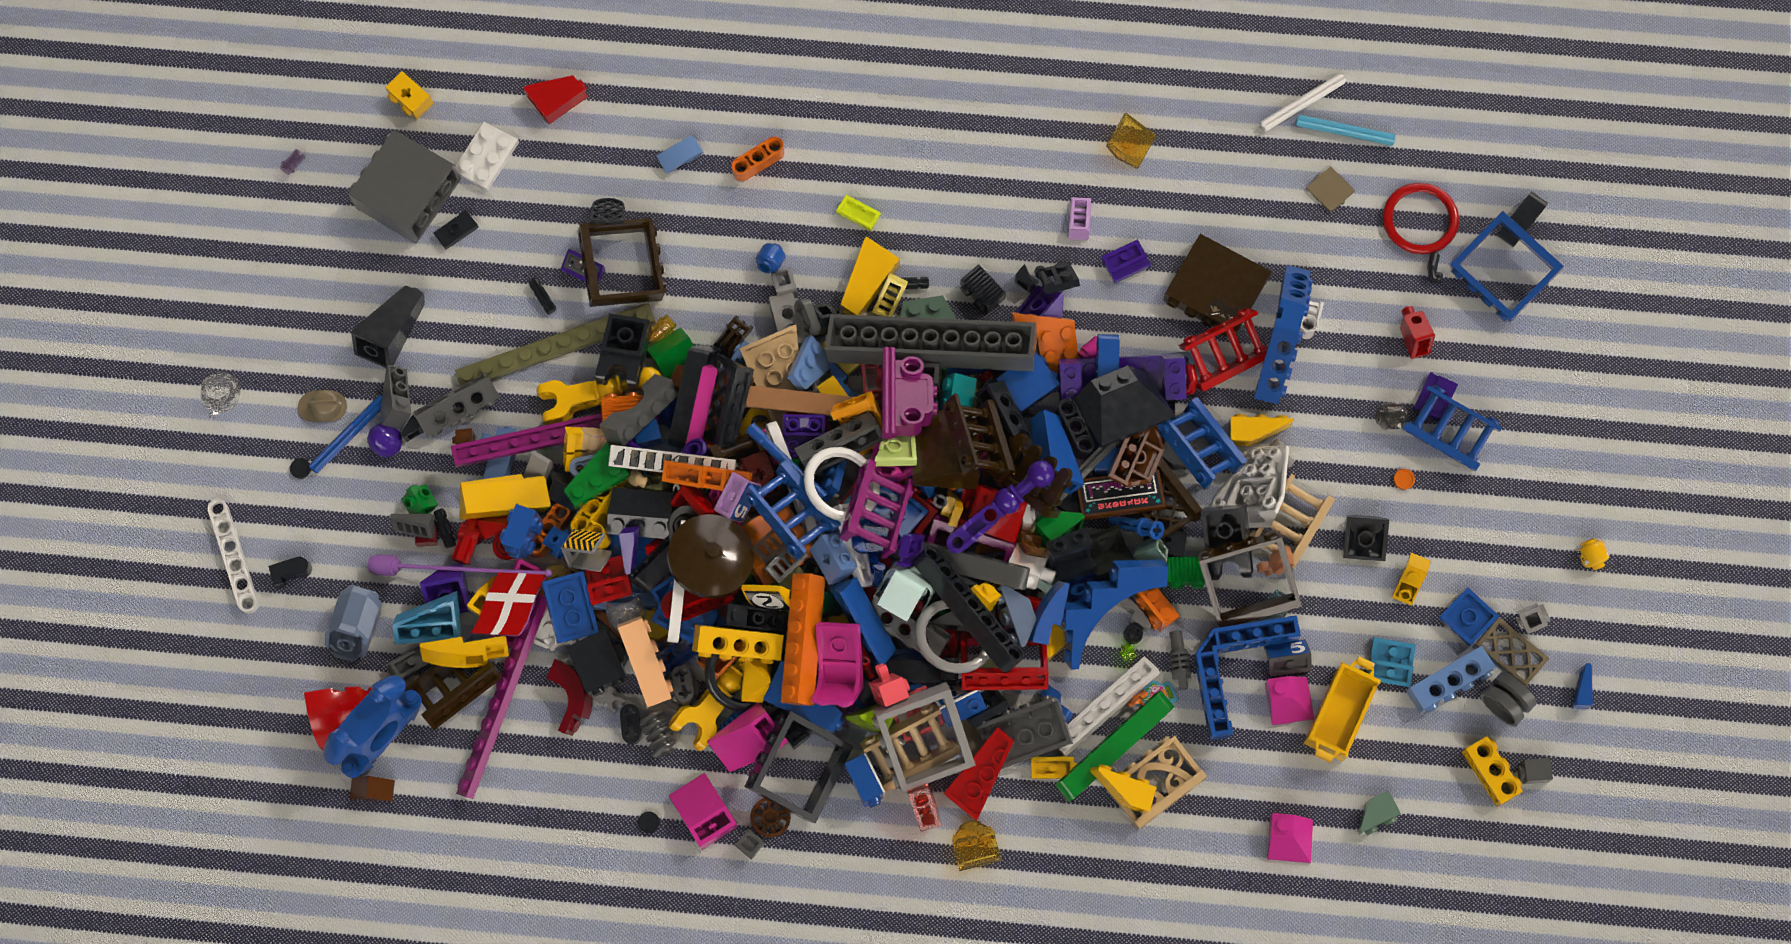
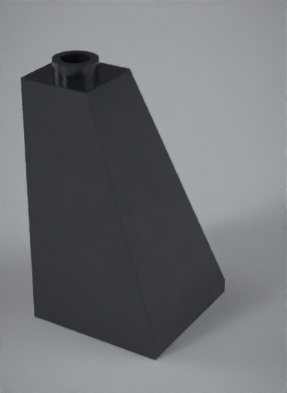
[351,285,425,368]

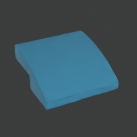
[1368,637,1416,687]

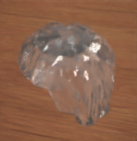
[606,597,646,632]

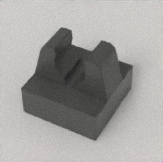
[735,829,766,860]

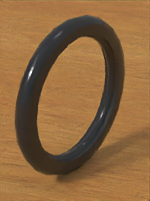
[704,639,781,711]

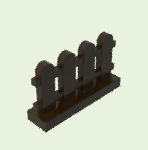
[987,433,1073,518]

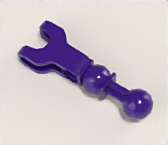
[947,460,1054,553]

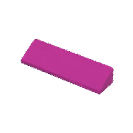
[686,365,718,444]

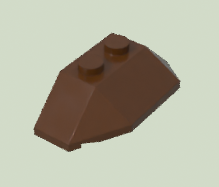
[1107,425,1164,487]

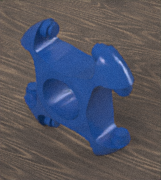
[323,675,422,778]

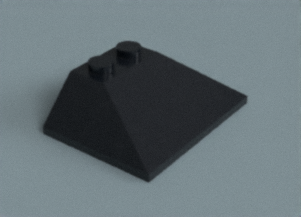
[1073,365,1176,448]

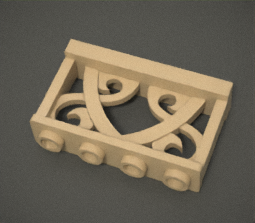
[1106,736,1207,831]

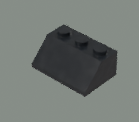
[607,487,676,539]

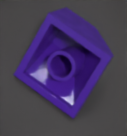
[1016,285,1064,318]
[420,563,470,613]

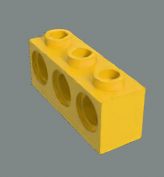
[1461,736,1523,807]

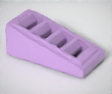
[1069,197,1091,240]

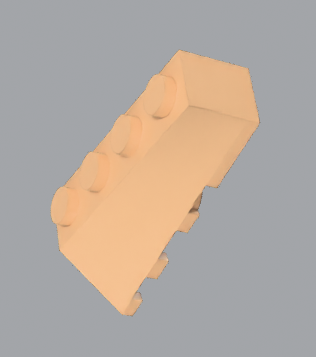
[617,616,674,707]

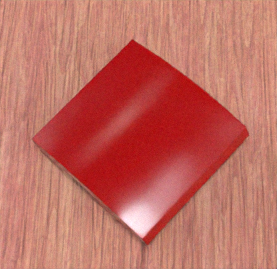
[584,555,633,606]

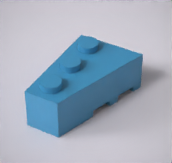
[392,591,462,644]

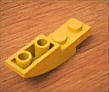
[419,636,509,668]

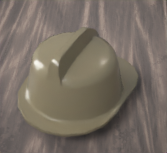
[298,390,347,422]

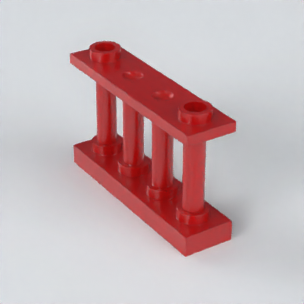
[1178,308,1268,392]

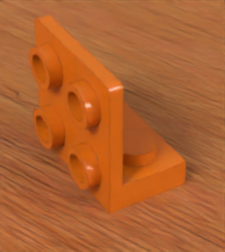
[1134,588,1180,632]

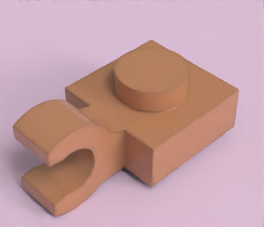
[1256,545,1294,577]

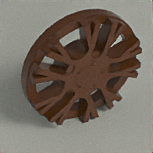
[750,798,791,838]

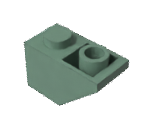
[1133,538,1168,563]
[1357,790,1401,835]

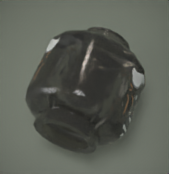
[1375,403,1408,430]

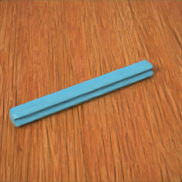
[1296,115,1396,146]

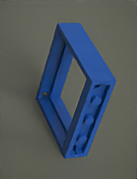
[1450,211,1564,322]

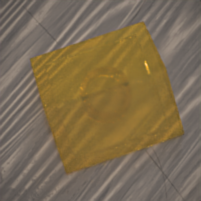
[1106,113,1157,169]

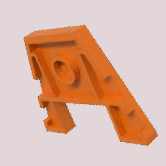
[1011,312,1079,373]

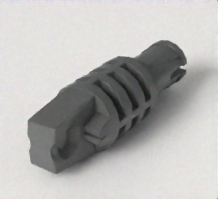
[1169,630,1192,690]

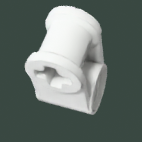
[1300,301,1324,339]

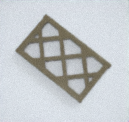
[1475,617,1549,687]

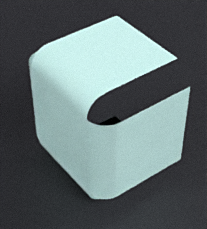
[873,560,935,622]

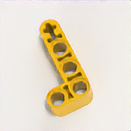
[570,479,628,550]

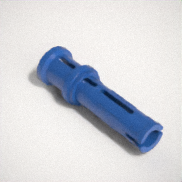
[1109,516,1164,540]

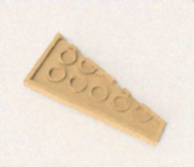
[739,324,799,459]

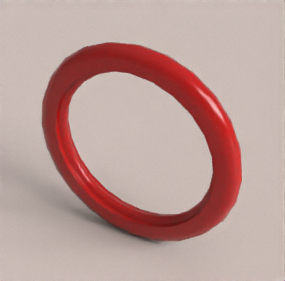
[1382,183,1459,255]

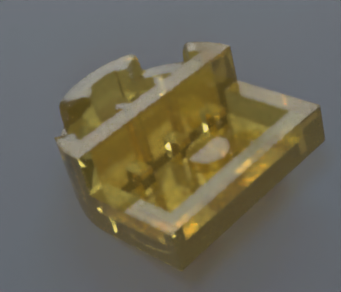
[952,820,1001,871]

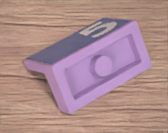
[713,472,762,523]

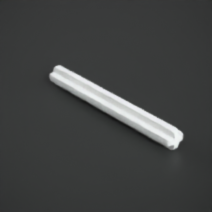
[1260,73,1346,132]

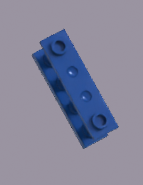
[1402,385,1502,471]
[1157,397,1248,490]
[744,459,841,560]

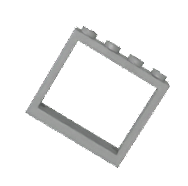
[872,682,976,793]

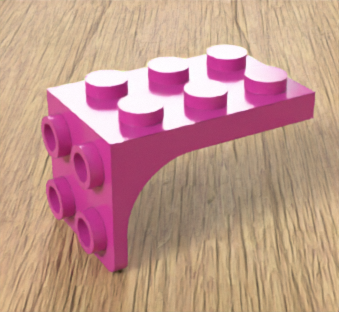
[811,622,864,707]

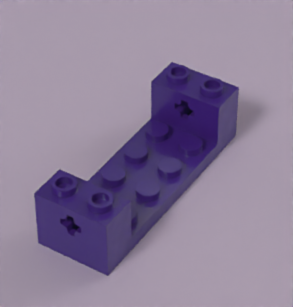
[1058,354,1186,401]

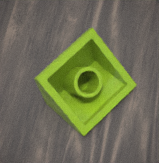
[845,704,894,733]

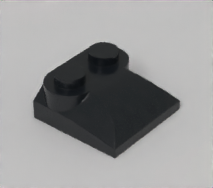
[1343,515,1389,561]

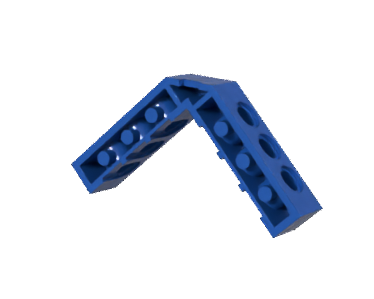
[1254,265,1313,404]
[1194,615,1301,740]

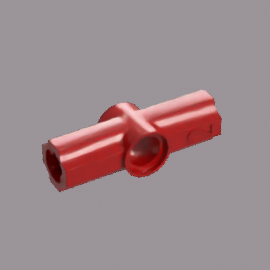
[451,518,483,565]

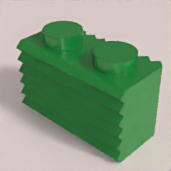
[1166,557,1208,589]

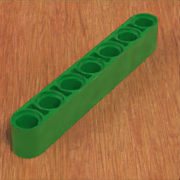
[1055,690,1175,802]

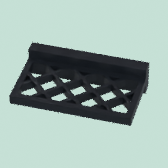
[703,354,754,449]

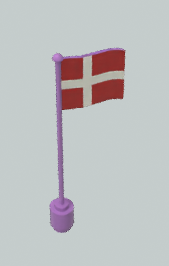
[368,554,552,636]

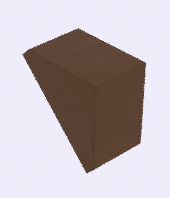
[349,776,395,802]

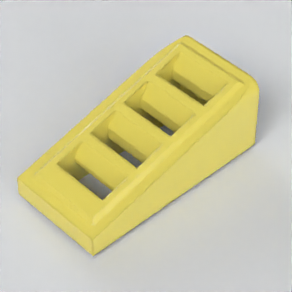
[872,273,908,317]

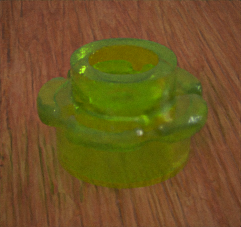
[1119,643,1138,663]

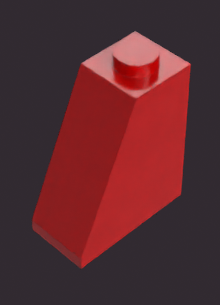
[523,75,588,125]

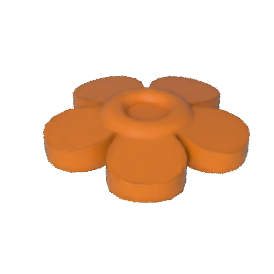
[1127,690,1148,708]

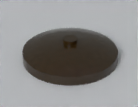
[667,514,754,598]

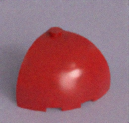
[304,687,372,751]

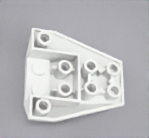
[1210,445,1289,528]

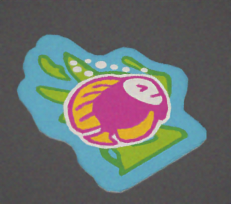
[1137,681,1178,707]

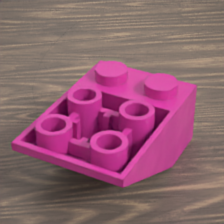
[707,703,788,772]
[668,772,738,850]

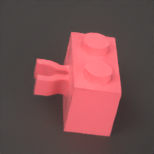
[869,663,910,707]

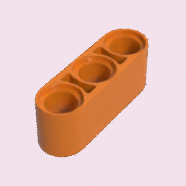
[732,137,785,181]
[531,503,573,558]

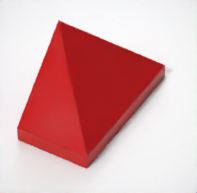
[476,516,509,540]

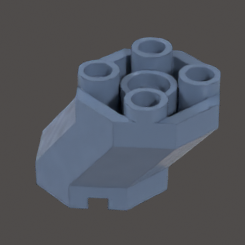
[324,585,382,662]

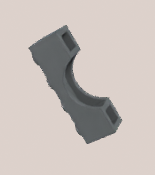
[600,374,678,446]

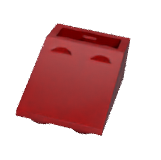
[958,482,1027,543]

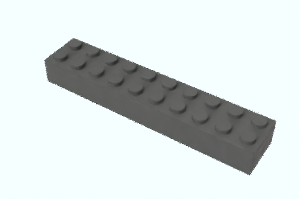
[825,314,1037,371]

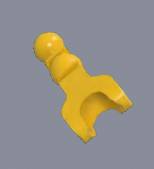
[536,367,661,425]
[668,644,762,751]

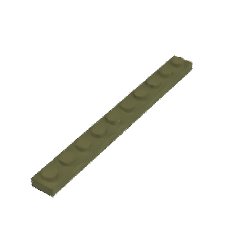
[455,302,656,386]

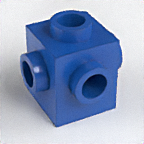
[542,526,573,560]

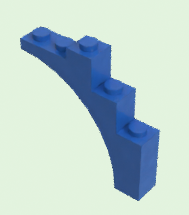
[1061,559,1168,670]

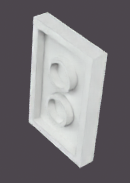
[455,122,519,191]

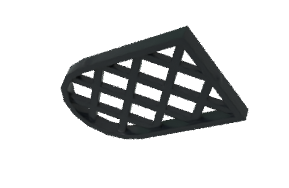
[591,198,625,224]

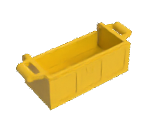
[1303,656,1381,763]

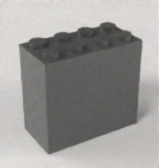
[348,130,461,244]

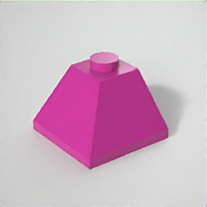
[1265,676,1315,725]
[1267,813,1313,863]

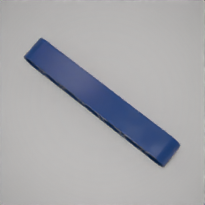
[1093,334,1120,477]

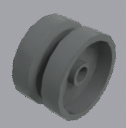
[1480,672,1537,727]

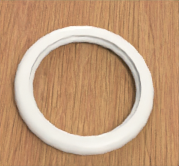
[804,447,880,522]

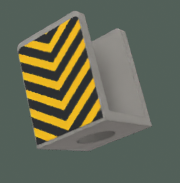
[561,529,612,572]

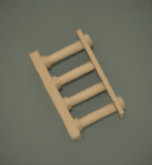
[1250,474,1335,571]
[859,704,960,793]

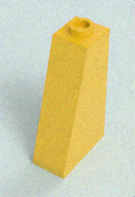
[841,237,900,315]

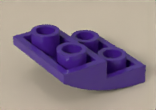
[783,414,825,458]

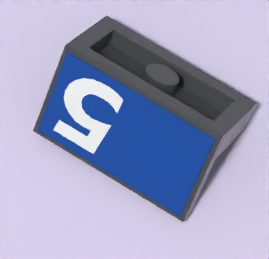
[1264,639,1312,676]

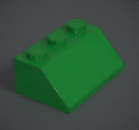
[1034,511,1085,552]

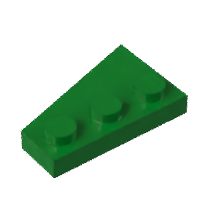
[564,442,629,509]

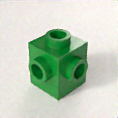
[401,484,438,514]

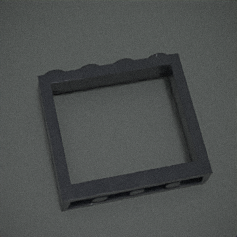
[744,710,853,824]

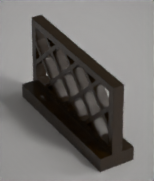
[1139,457,1203,539]

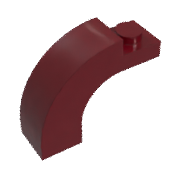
[546,659,592,736]

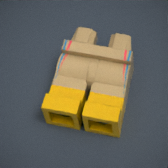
[563,427,619,472]

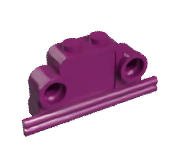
[881,347,937,439]

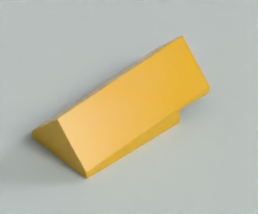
[459,474,551,520]

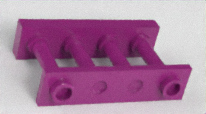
[839,459,914,559]

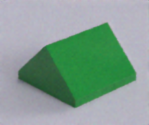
[647,327,694,379]

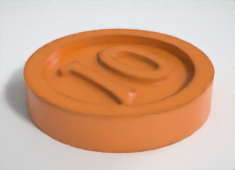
[1393,469,1415,490]

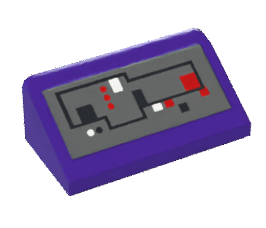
[560,249,606,283]

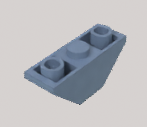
[995,585,1037,648]

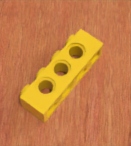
[692,625,784,664]

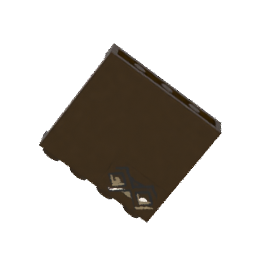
[1163,234,1272,337]

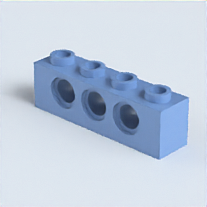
[1406,646,1496,713]

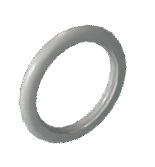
[915,600,990,673]

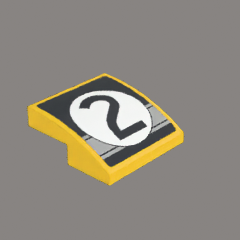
[741,585,790,611]

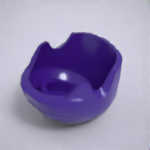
[367,423,402,457]

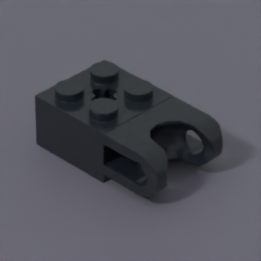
[595,313,652,390]
[1201,504,1254,581]

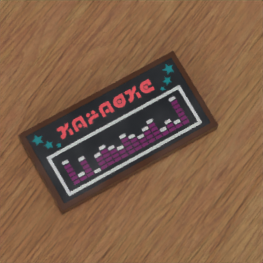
[1077,469,1166,520]

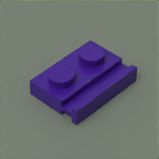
[1101,239,1151,284]
[1413,372,1458,421]
[896,533,925,567]

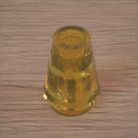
[650,315,677,344]

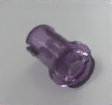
[280,149,305,175]

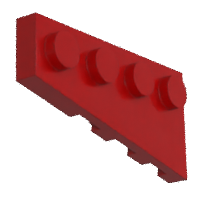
[944,727,1015,821]

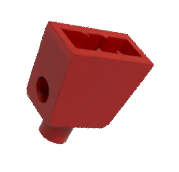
[1400,306,1435,359]

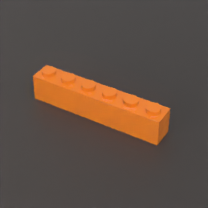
[781,573,825,706]

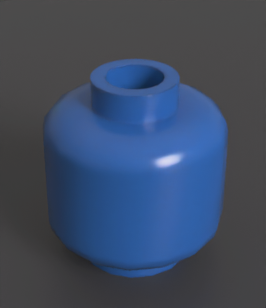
[755,243,786,274]

